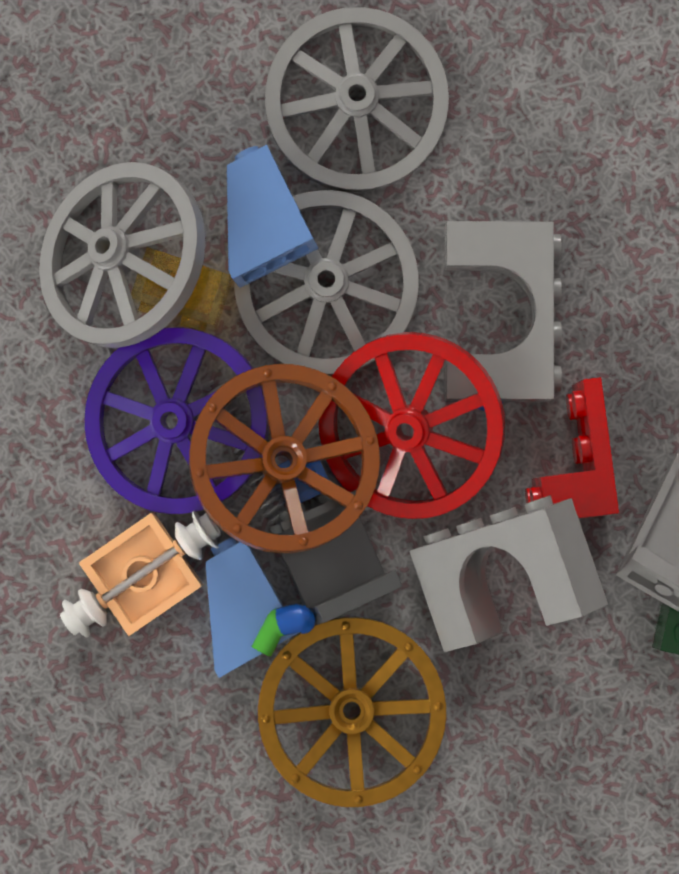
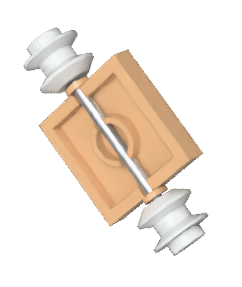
[60,511,221,638]

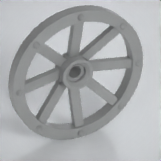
[265,7,449,192]
[39,162,205,348]
[234,190,419,375]

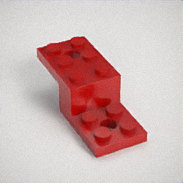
[525,377,619,518]

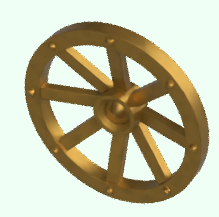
[258,617,446,807]

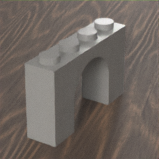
[444,221,562,402]
[409,495,608,652]

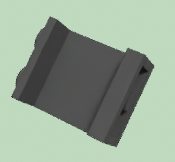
[270,486,403,625]

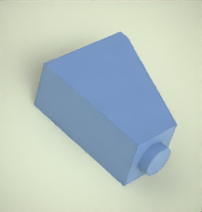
[227,145,319,288]
[205,537,297,678]

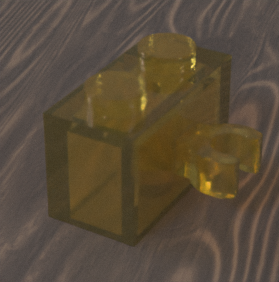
[131,247,233,332]

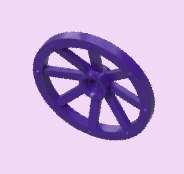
[84,327,269,514]

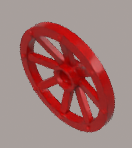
[319,332,505,519]

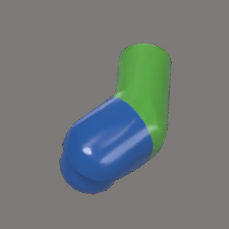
[251,604,316,657]

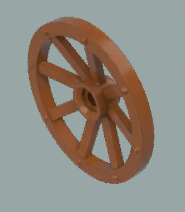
[189,364,380,553]

